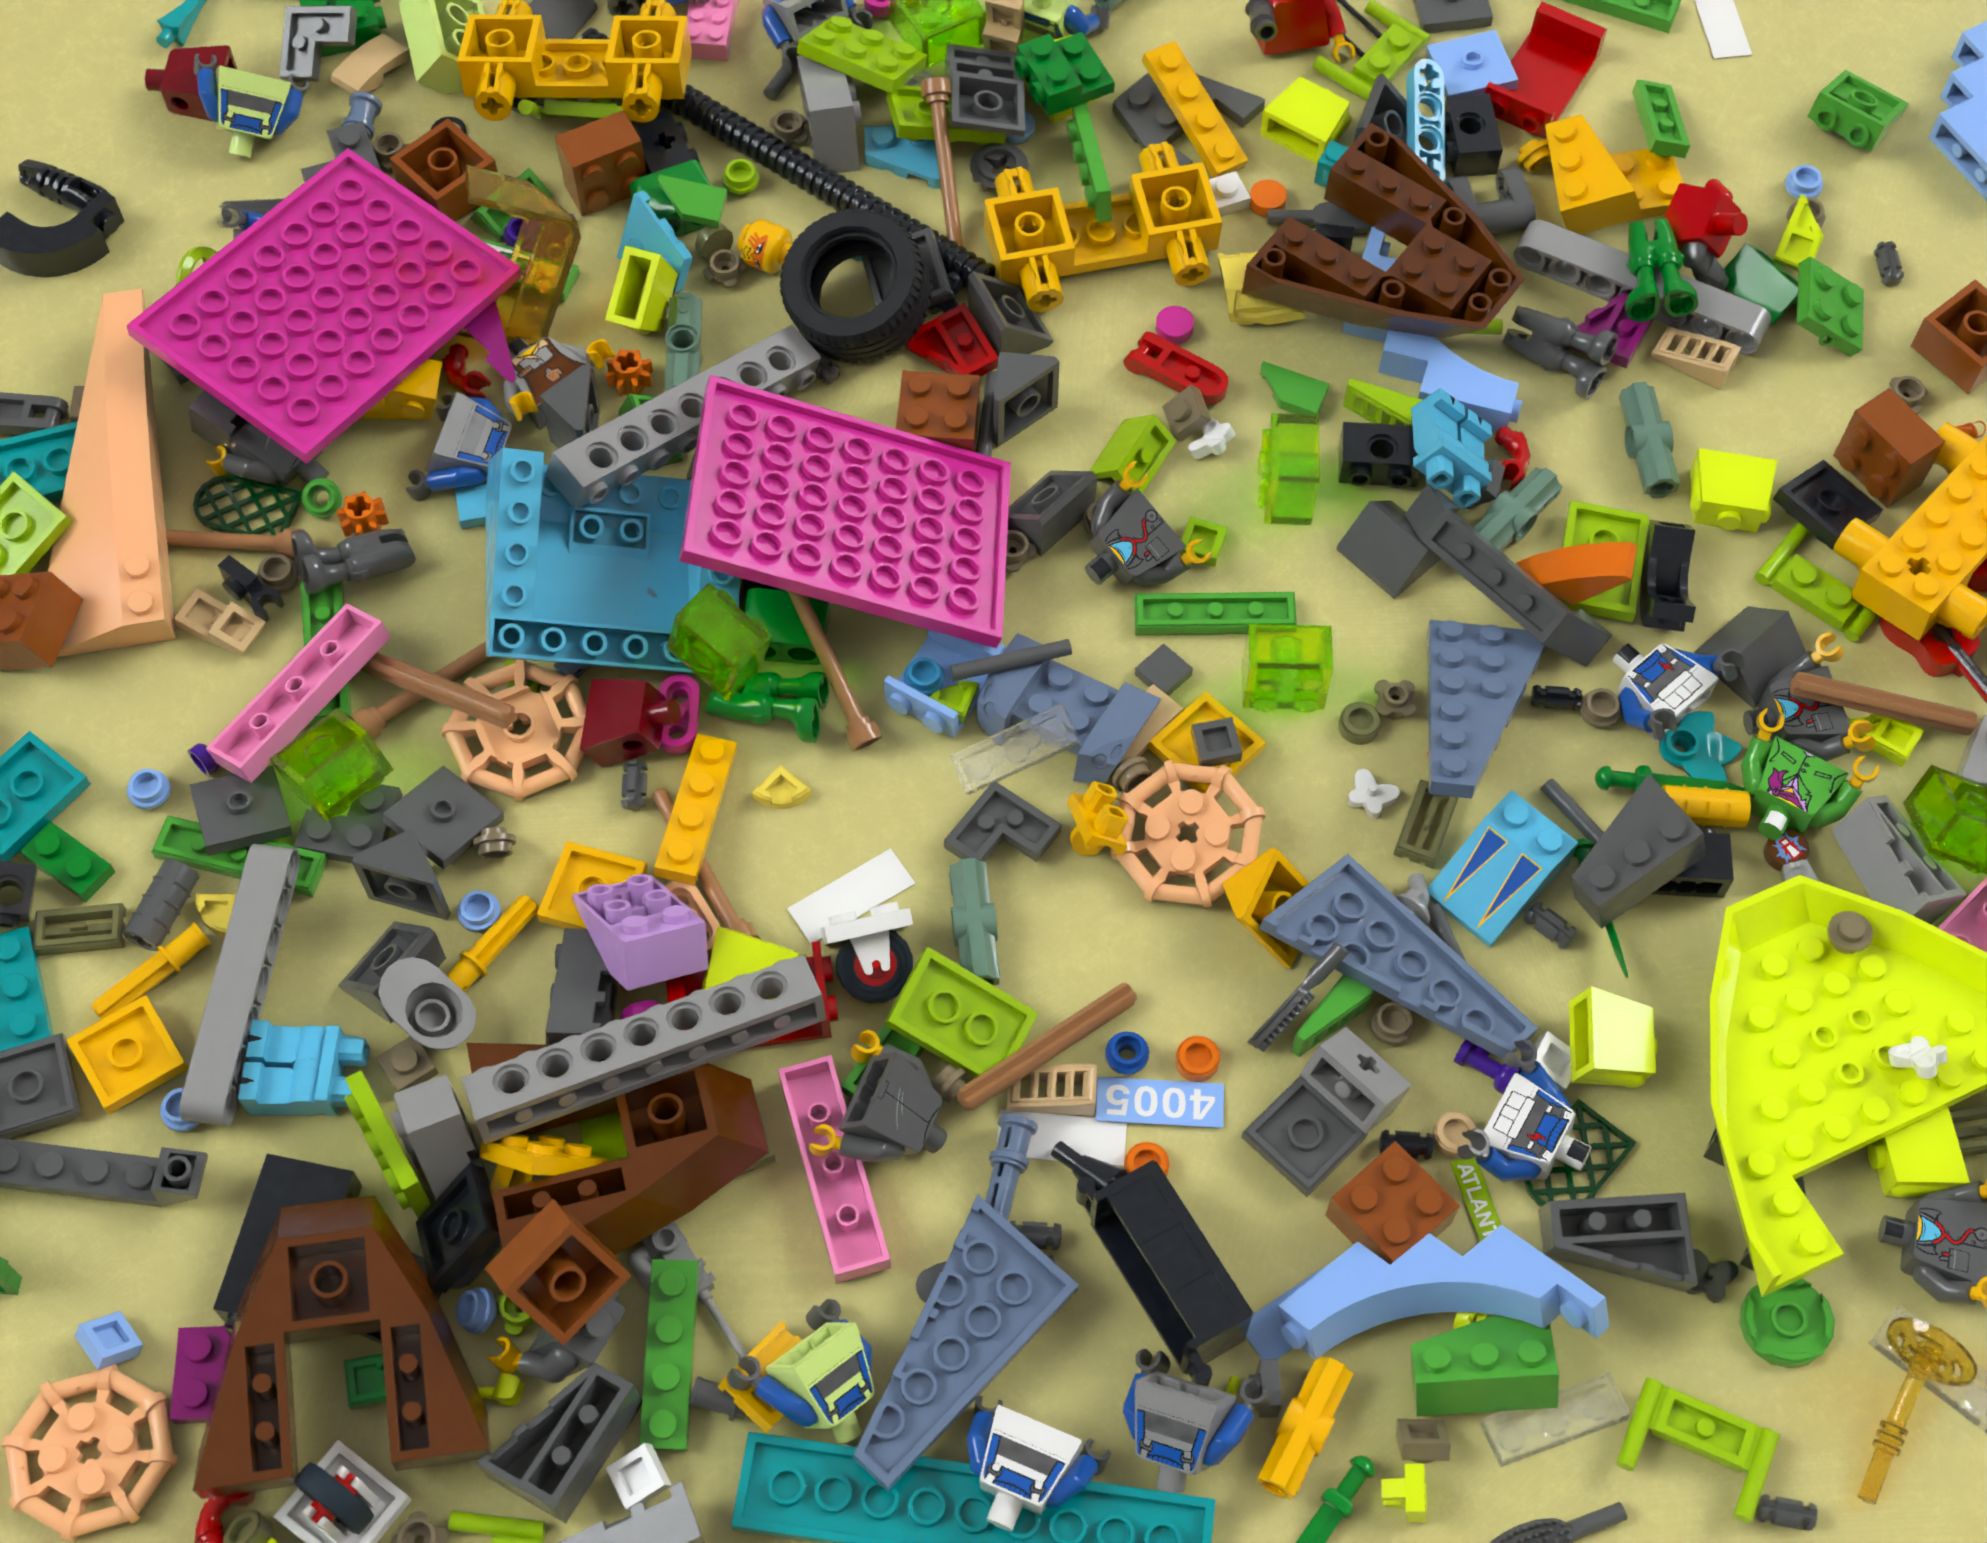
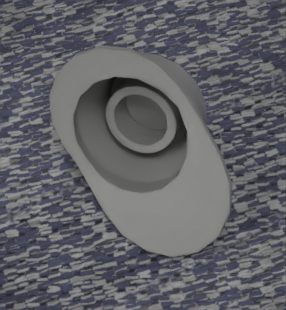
[378,957,476,1050]

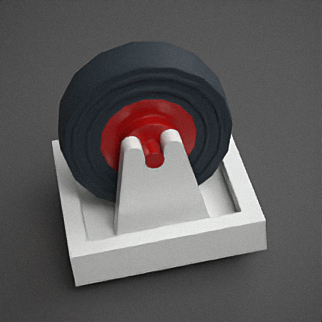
[820,901,913,1003]
[273,1440,412,1543]

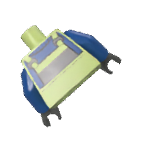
[1023,0,1112,40]
[193,54,310,158]
[727,1299,875,1443]

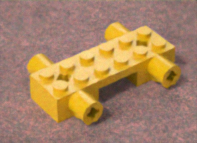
[457,0,692,123]
[984,141,1222,312]
[1833,422,1987,641]

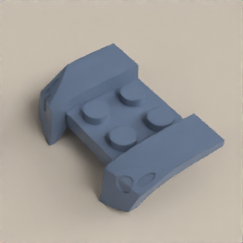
[977,633,1161,783]

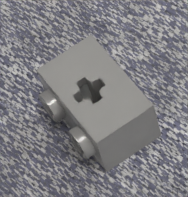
[1300,1027,1412,1134]

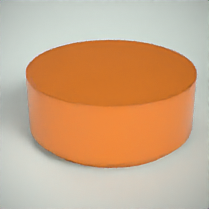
[1250,179,1287,217]
[1176,1036,1220,1082]
[1124,1142,1169,1177]

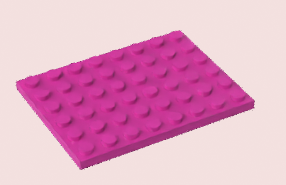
[126,148,521,464]
[679,375,1011,648]

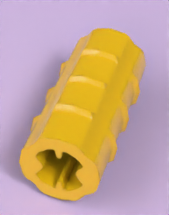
[1662,784,1751,829]

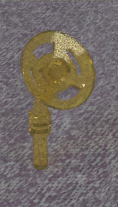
[1857,1318,1977,1505]

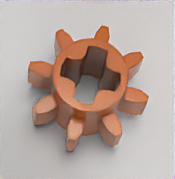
[605,349,653,397]
[336,491,389,537]

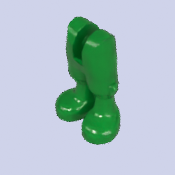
[1625,217,1699,322]
[706,671,829,743]

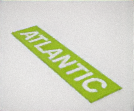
[1450,1157,1501,1242]

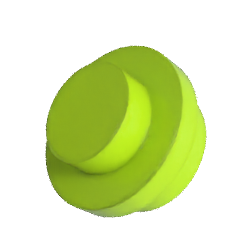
[722,159,760,194]

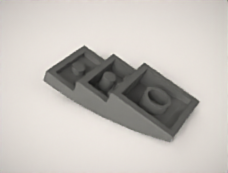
[945,43,1025,137]

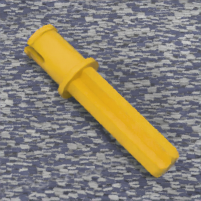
[446,895,539,992]
[91,923,212,1020]

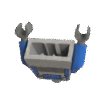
[761,0,873,74]
[406,392,514,501]
[1123,1349,1273,1493]

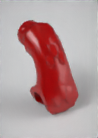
[442,343,492,398]
[1494,426,1531,490]
[194,1491,256,1543]

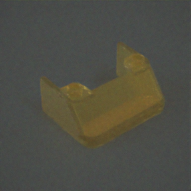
[456,165,581,347]

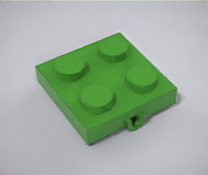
[1797,256,1864,357]

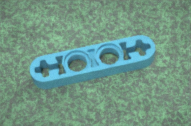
[1406,59,1445,181]

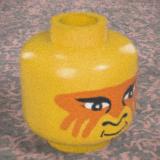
[737,219,793,274]

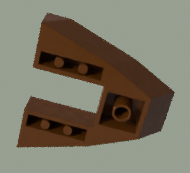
[1241,123,1525,338]
[467,1043,769,1255]
[193,1195,491,1499]

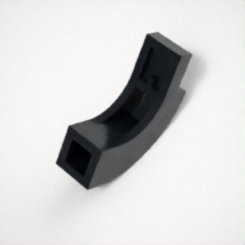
[0,190,125,277]
[1640,520,1696,632]

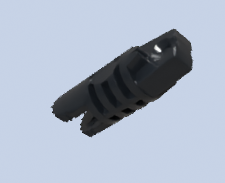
[18,159,108,212]

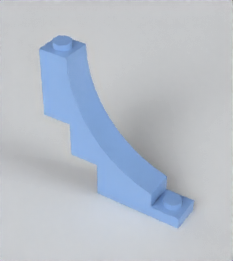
[1928,21,1987,201]
[1342,226,1523,434]
[1278,1224,1609,1360]

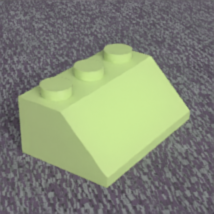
[399,0,484,94]

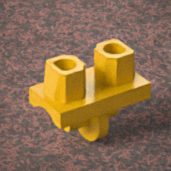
[1067,781,1129,856]

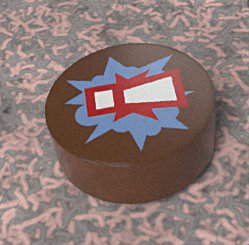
[1763,829,1809,872]

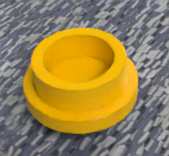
[1516,138,1551,172]

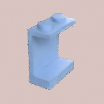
[884,630,1005,738]

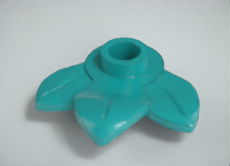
[1659,711,1742,782]

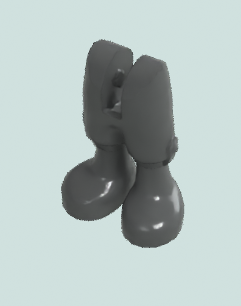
[1503,306,1619,400]
[291,529,416,595]

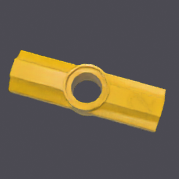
[1256,1356,1354,1500]

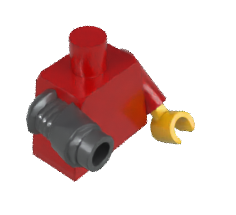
[1245,0,1356,63]
[1653,179,1748,290]

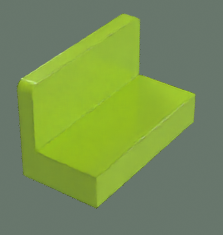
[1089,414,1177,493]

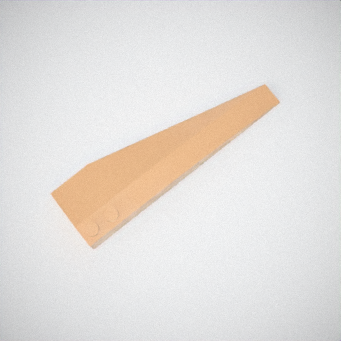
[48,288,176,657]

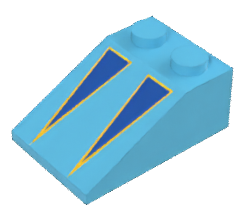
[1427,790,1578,948]

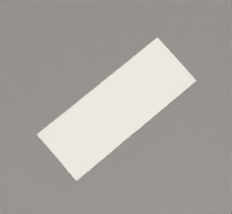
[1695,0,1752,59]
[787,848,915,943]
[997,1109,1127,1167]

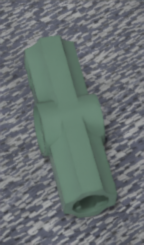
[664,292,703,392]
[1619,382,1680,498]
[1473,467,1563,551]
[949,858,1000,986]

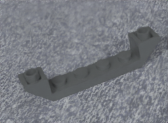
[1405,484,1613,667]
[0,1138,208,1207]

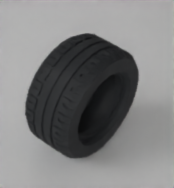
[780,208,932,363]

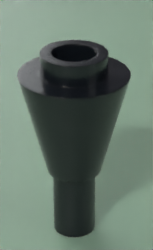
[1051,1141,1127,1191]

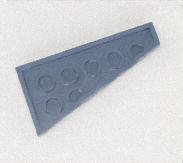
[1427,620,1547,799]
[1259,854,1538,1059]
[854,1194,1079,1491]

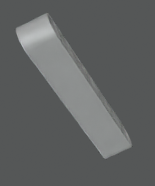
[1514,220,1771,355]
[180,844,300,1126]

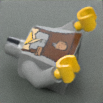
[503,337,616,430]

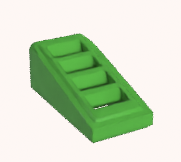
[1292,974,1374,1057]

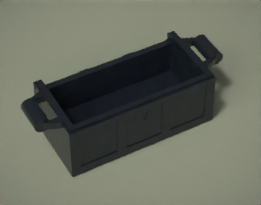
[1076,1160,1253,1387]

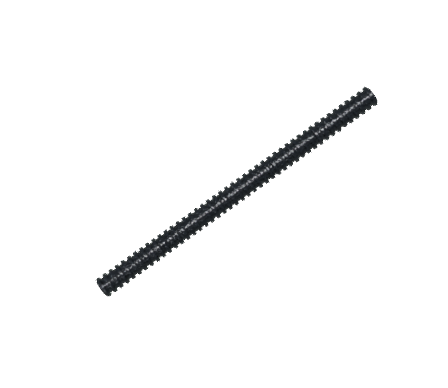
[579,28,996,289]

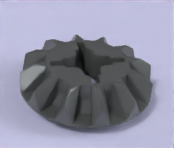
[970,143,1029,192]

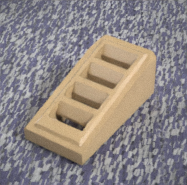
[1650,327,1742,390]
[1006,1064,1098,1116]

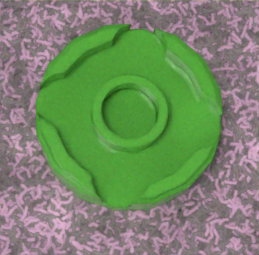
[1739,1278,1835,1368]

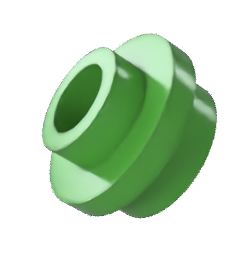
[302,478,342,518]

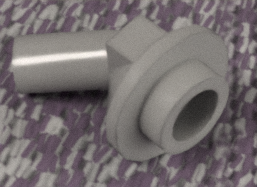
[1396,873,1430,926]

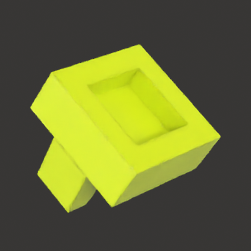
[1381,1464,1428,1523]

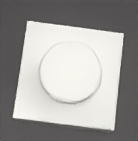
[1209,171,1251,217]
[1534,1031,1571,1092]
[606,1443,672,1510]

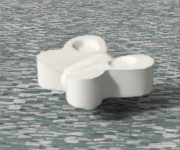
[1188,419,1236,459]
[1348,769,1400,819]
[1888,1036,1948,1079]

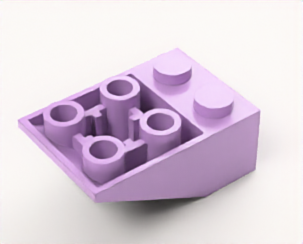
[572,874,708,991]

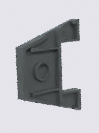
[1113,73,1265,166]

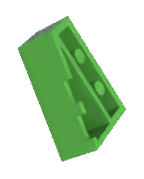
[1411,1315,1559,1416]

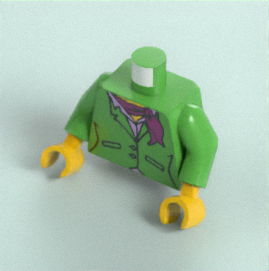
[1741,708,1879,840]

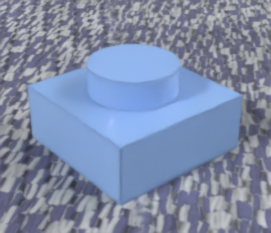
[75,1311,143,1370]

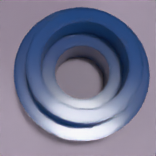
[1105,1032,1149,1075]

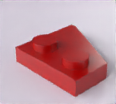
[904,303,999,377]

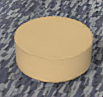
[1432,1111,1478,1158]

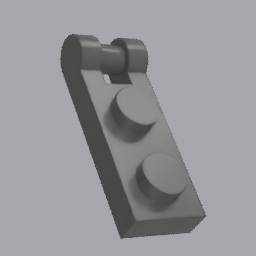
[0,392,69,435]

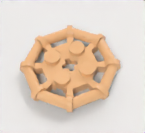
[441,659,587,802]
[1110,759,1266,909]
[1,1365,178,1542]

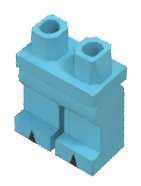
[1411,388,1492,509]
[238,1020,370,1116]

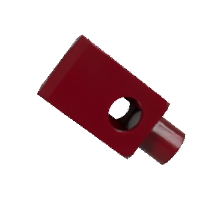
[145,45,238,122]
[580,679,681,767]

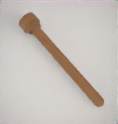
[920,77,963,247]
[166,528,304,560]
[787,591,882,751]
[349,641,490,744]
[653,788,761,939]

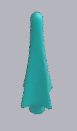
[156,0,207,48]

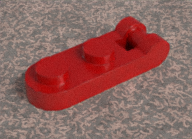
[1123,331,1228,405]

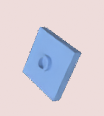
[1426,30,1519,99]

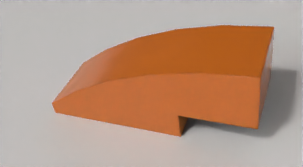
[1516,542,1637,605]

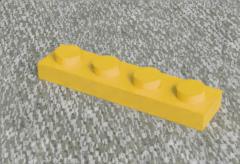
[1141,41,1248,178]
[654,733,737,885]

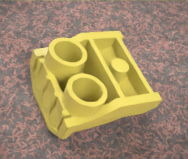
[1217,252,1305,326]

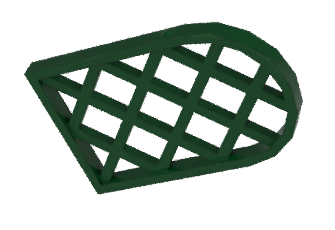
[193,475,302,535]
[1524,1099,1636,1207]

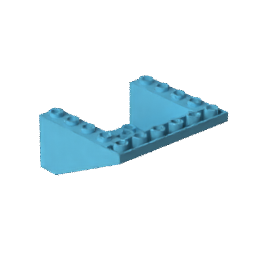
[486,448,740,676]

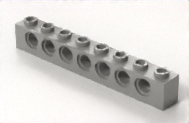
[545,325,822,510]
[461,954,826,1145]

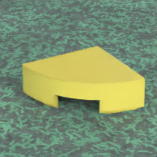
[752,765,812,808]
[195,894,236,938]

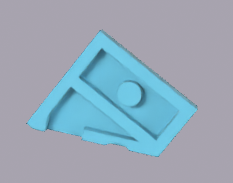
[864,125,940,189]
[617,191,693,293]

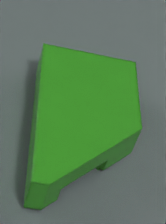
[658,174,727,228]
[1260,361,1330,420]

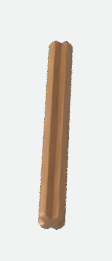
[360,652,517,729]
[1789,672,1979,735]
[956,983,1137,1111]

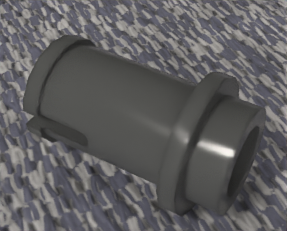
[689,1376,745,1421]

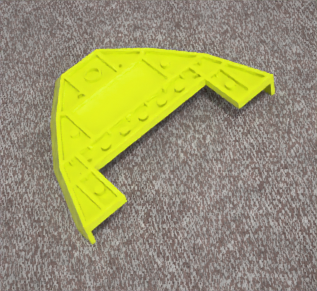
[1710,875,1987,1298]

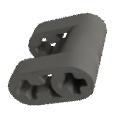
[1444,166,1536,235]

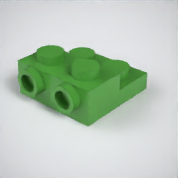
[1807,70,1909,151]

